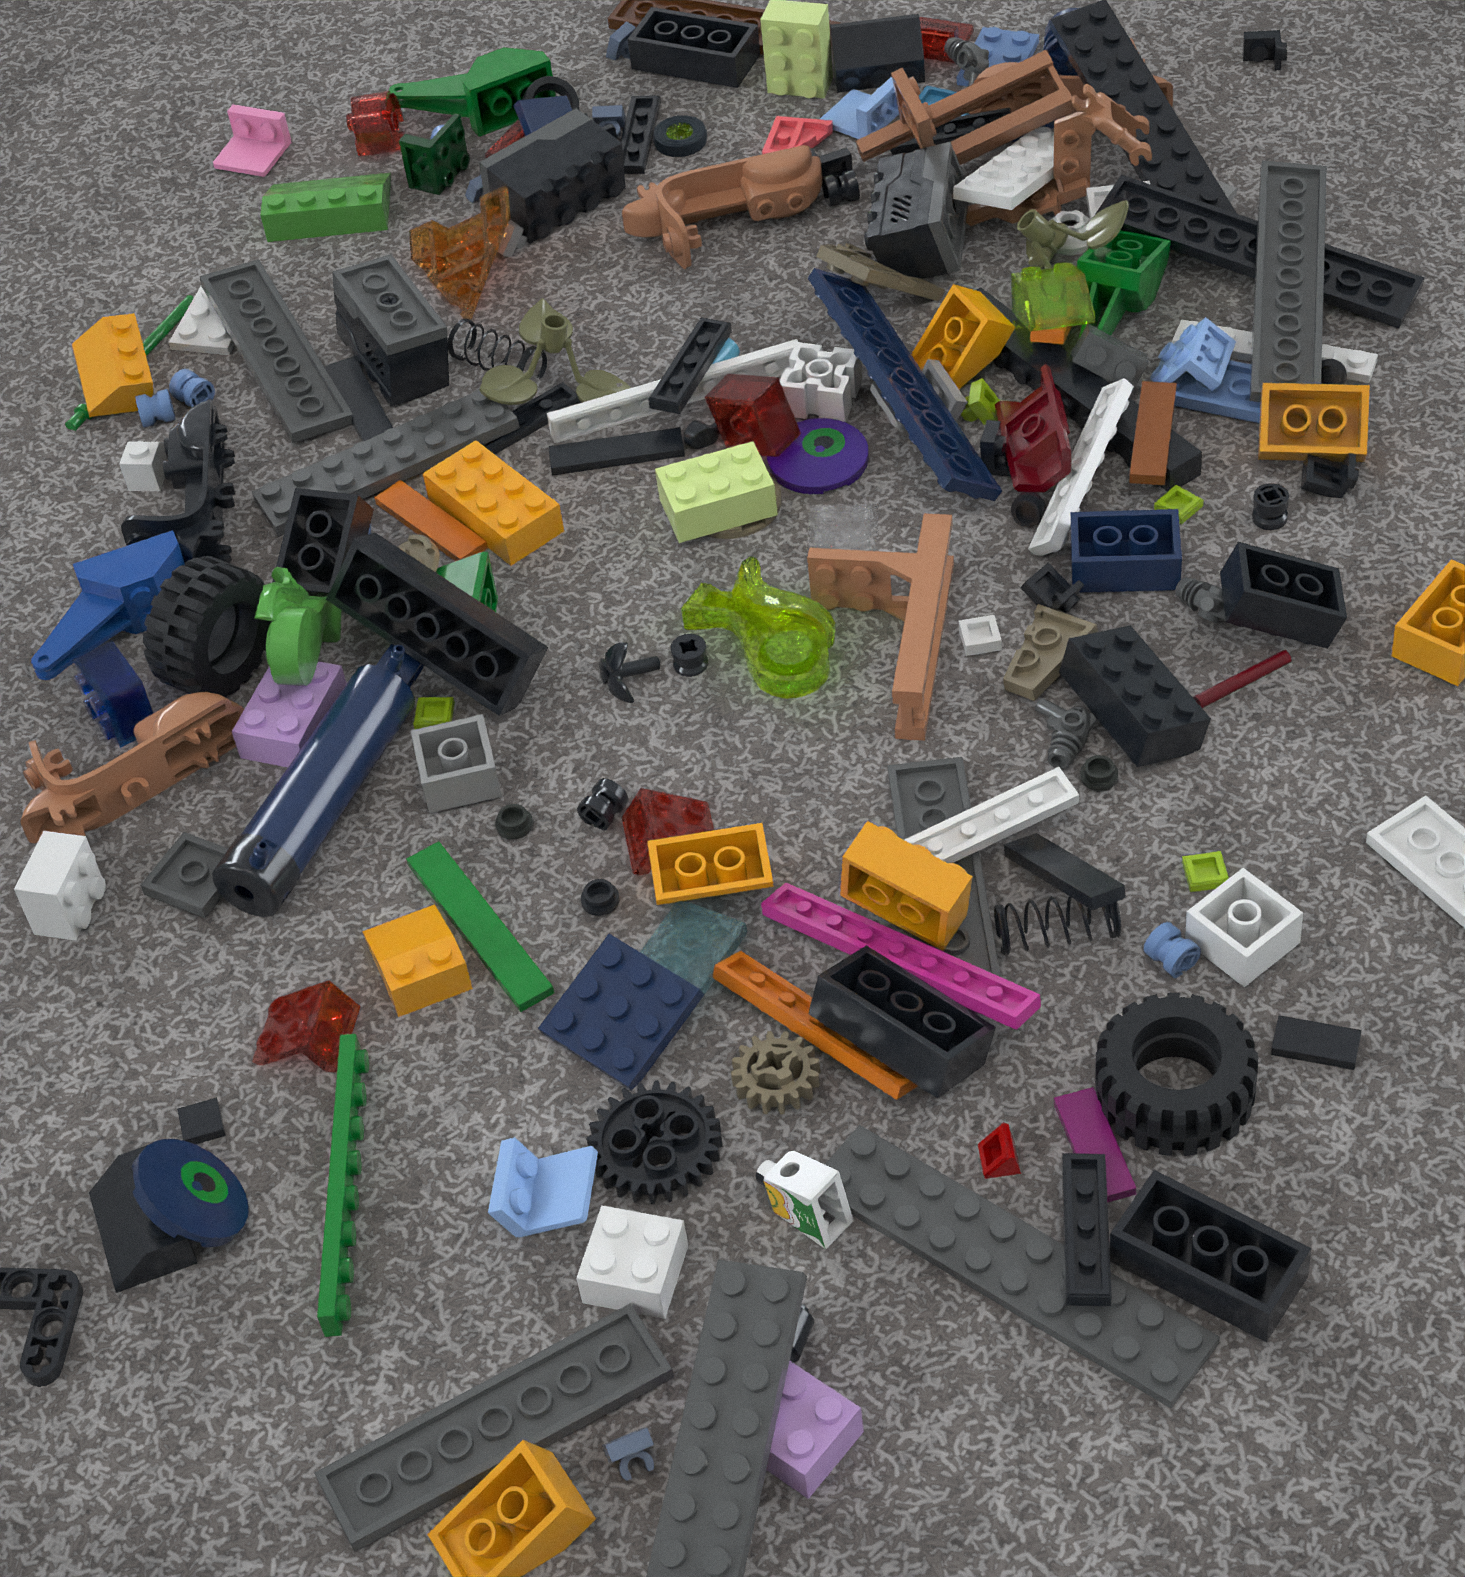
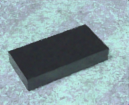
[1271,1015,1362,1070]

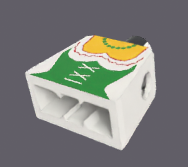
[756,1151,854,1249]

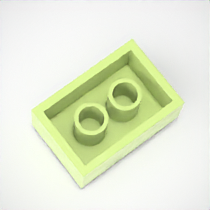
[761,0,833,98]
[655,441,778,543]

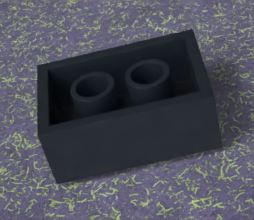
[272,488,374,597]
[1220,542,1347,649]

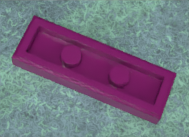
[1054,1087,1136,1203]

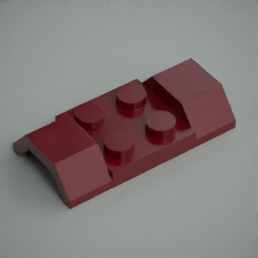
[995,364,1071,493]

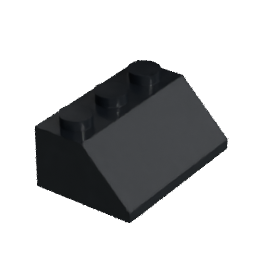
[830,14,925,93]
[89,1145,198,1293]

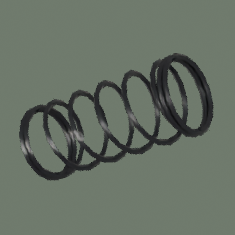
[448,318,547,379]
[994,896,1121,955]

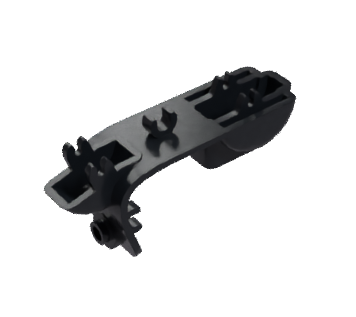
[121,399,235,563]

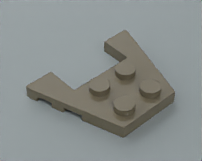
[816,243,945,301]

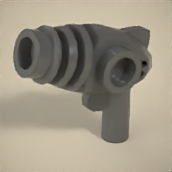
[944,37,989,87]
[1175,577,1225,623]
[1035,698,1097,769]

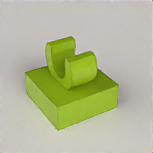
[960,378,1000,425]

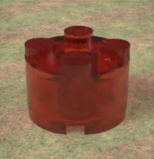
[346,91,405,156]

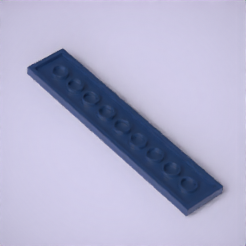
[808,268,1002,501]

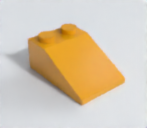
[911,284,1016,389]
[362,904,473,1017]
[427,1440,596,1577]

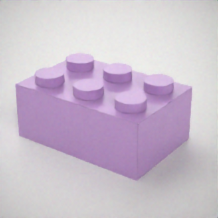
[232,662,346,767]
[766,1361,864,1499]

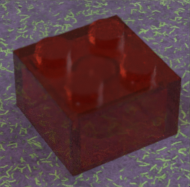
[704,374,801,457]

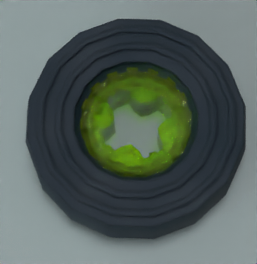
[653,115,707,157]

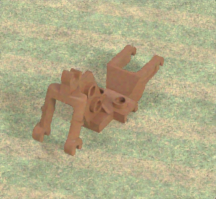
[966,84,1152,226]

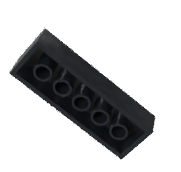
[326,533,548,716]

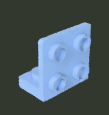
[820,77,899,139]
[1150,317,1236,391]
[488,1137,598,1237]

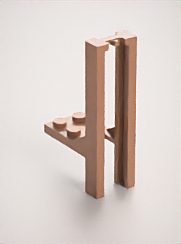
[856,50,1074,165]
[807,513,954,741]

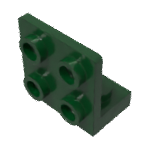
[399,114,470,195]

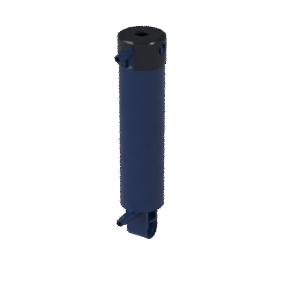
[212,644,424,917]

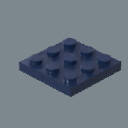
[538,934,704,1091]

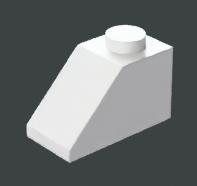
[119,441,168,491]

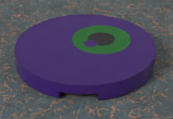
[767,418,869,494]

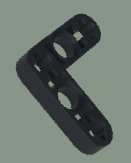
[0,1267,83,1387]

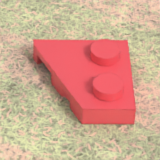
[762,116,833,154]

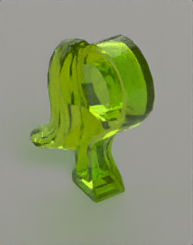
[681,556,836,699]

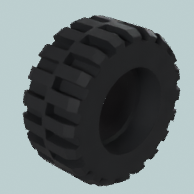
[143,556,272,697]
[1095,993,1258,1156]

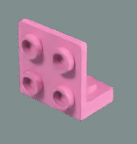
[213,104,292,177]

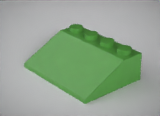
[260,172,391,242]

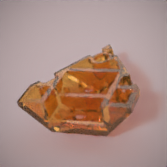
[409,186,510,320]

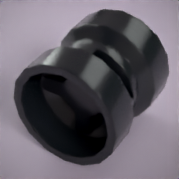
[822,169,860,207]
[1252,483,1289,530]
[577,778,629,831]

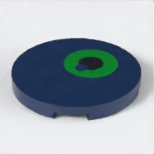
[131,1139,249,1247]

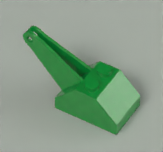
[389,47,556,137]
[1076,230,1171,339]

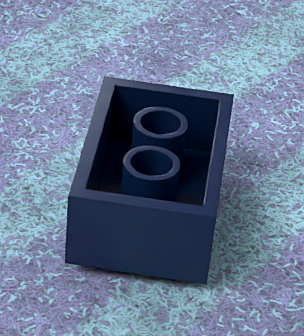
[1070,509,1182,593]

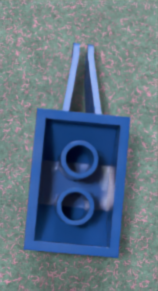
[31,530,185,680]

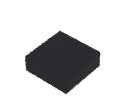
[177,1097,226,1145]

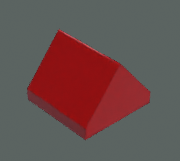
[978,1122,1021,1179]

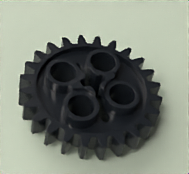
[586,1080,723,1204]

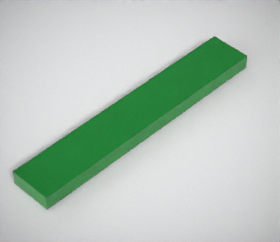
[406,841,554,1012]

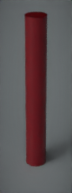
[1193,650,1292,708]

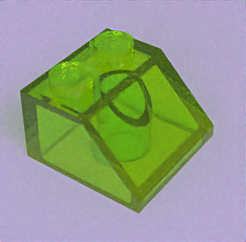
[1011,262,1095,331]

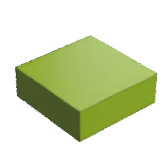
[1154,485,1204,525]
[413,697,455,730]
[1182,851,1229,892]

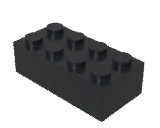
[628,7,761,88]
[1059,625,1211,767]
[808,945,996,1098]
[1110,1170,1312,1343]

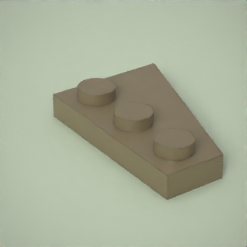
[1003,604,1098,701]

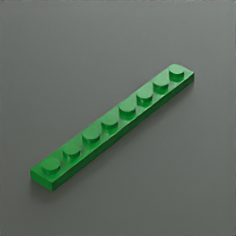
[317,1034,369,1337]

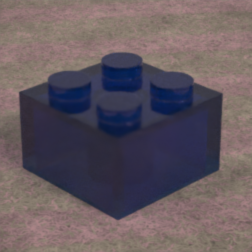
[74,641,153,748]

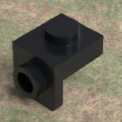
[1301,453,1359,498]
[1021,562,1084,613]

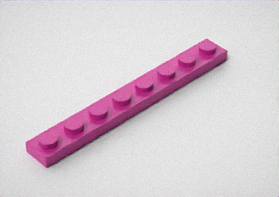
[761,883,1041,1030]

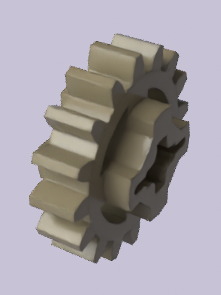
[731,1031,821,1115]

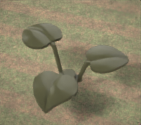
[1017,200,1129,315]
[479,298,631,405]

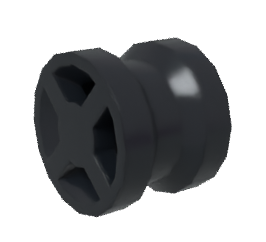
[670,634,708,677]

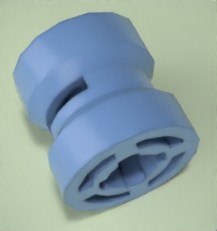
[169,369,215,408]
[135,389,176,427]
[1144,922,1201,978]

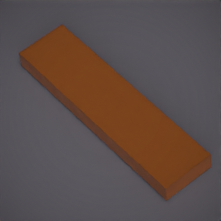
[1129,381,1177,485]

